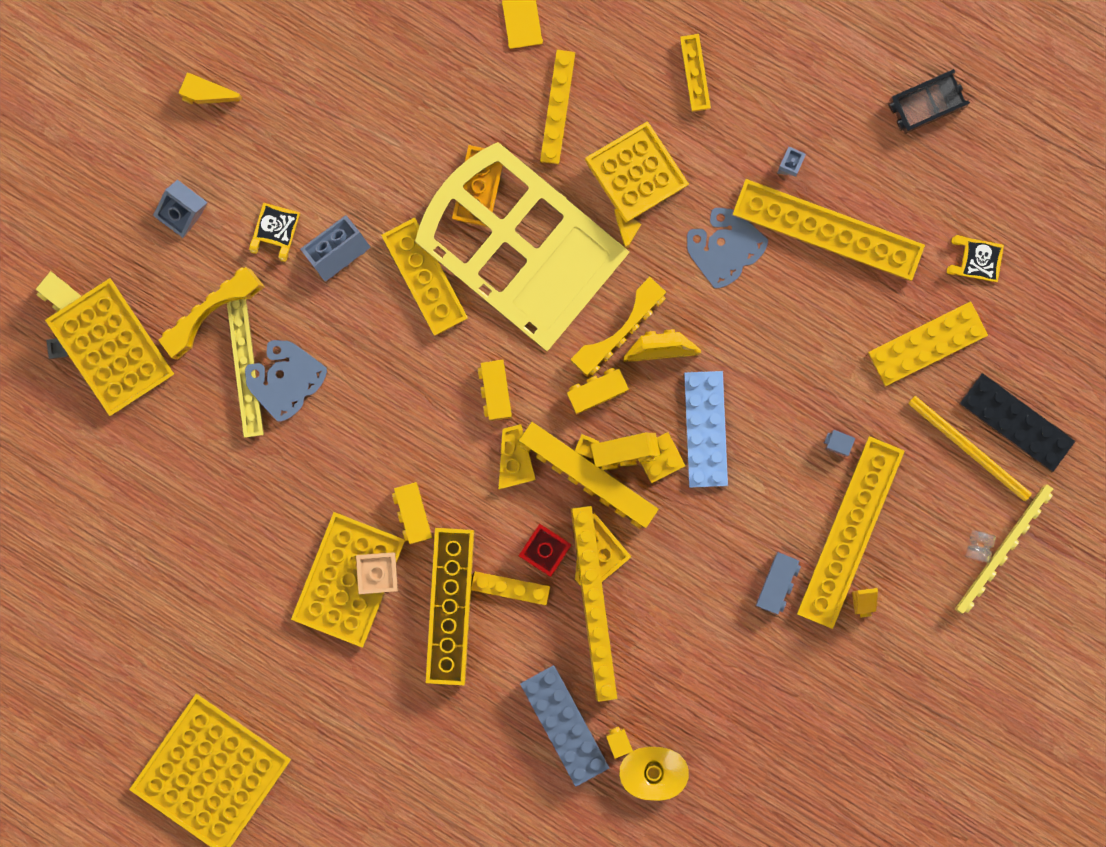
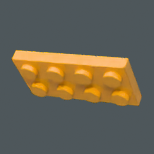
[452,145,503,228]

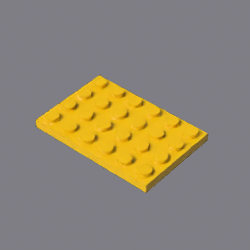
[45,278,174,416]
[291,512,405,648]

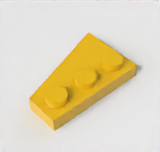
[498,424,536,490]

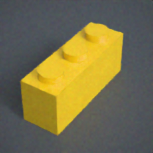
[478,360,512,421]
[567,368,629,415]
[392,482,433,545]

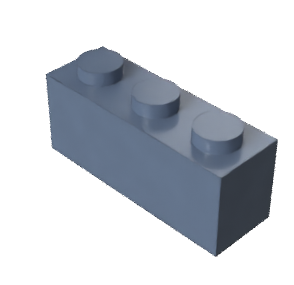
[755,552,801,615]

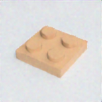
[356,553,398,594]

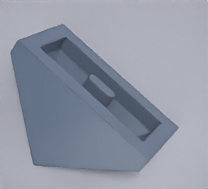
[777,147,806,177]

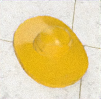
[619,747,689,800]

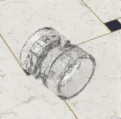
[965,530,996,563]

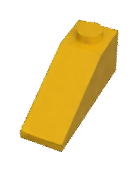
[179,72,242,104]
[852,588,878,618]

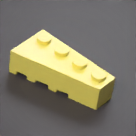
[36,271,81,312]

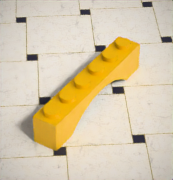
[158,267,264,360]
[570,276,666,377]

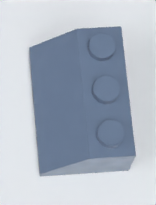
[300,215,371,281]

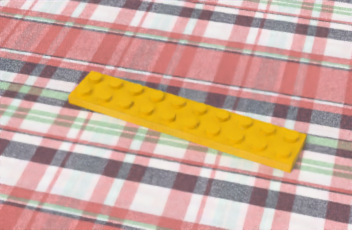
[732,179,925,281]
[797,436,905,629]

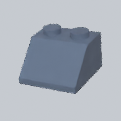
[153,180,208,238]

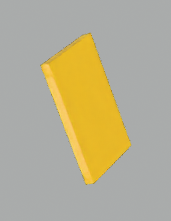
[502,0,543,49]

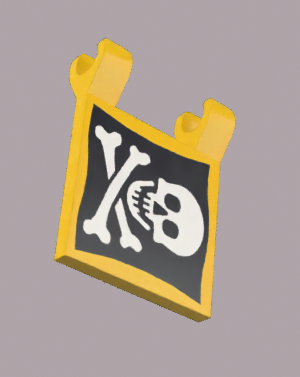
[249,203,300,262]
[947,235,1004,282]

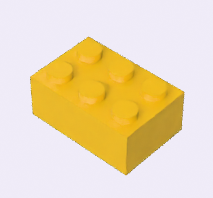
[591,432,660,470]

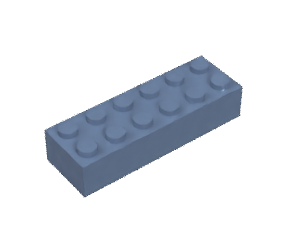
[520,665,610,787]

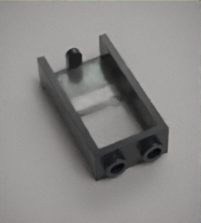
[889,69,970,134]

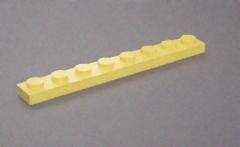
[227,299,264,438]
[955,484,1053,614]

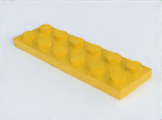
[381,218,468,337]
[868,302,988,387]

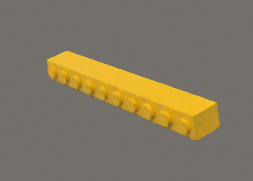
[571,506,617,702]

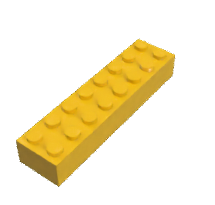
[426,528,475,685]

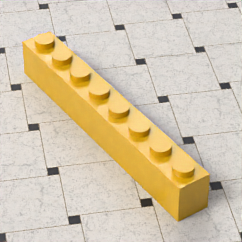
[518,422,659,529]

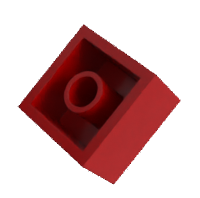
[518,523,572,577]

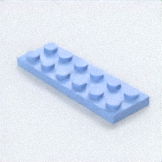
[684,371,728,488]

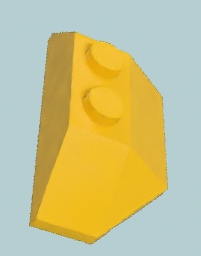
[624,329,701,362]

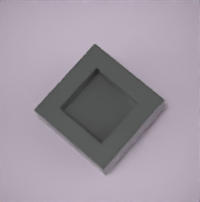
[46,339,69,360]

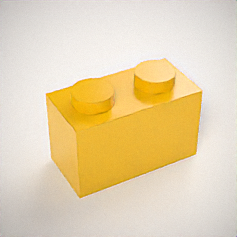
[606,726,633,758]

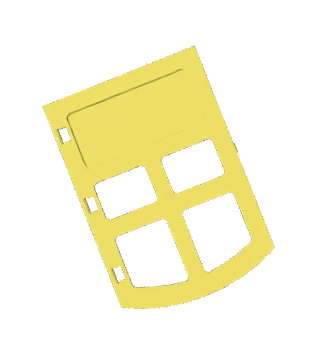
[415,142,629,351]

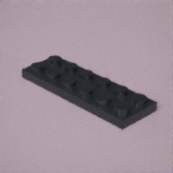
[959,373,1076,472]

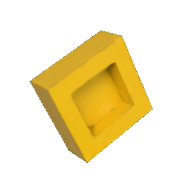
[575,434,599,459]

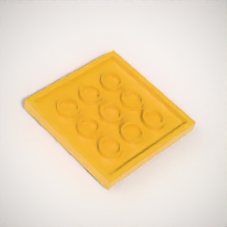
[584,121,689,223]

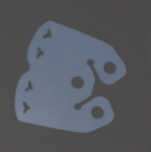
[687,208,768,288]
[245,340,327,421]

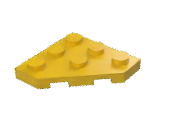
[575,513,631,586]

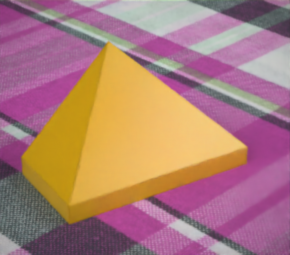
[614,209,641,248]

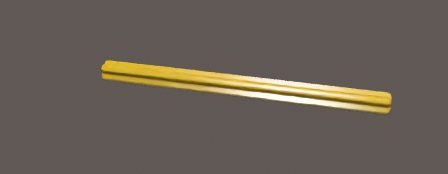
[909,396,1031,501]

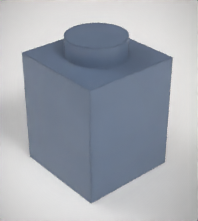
[824,430,855,457]

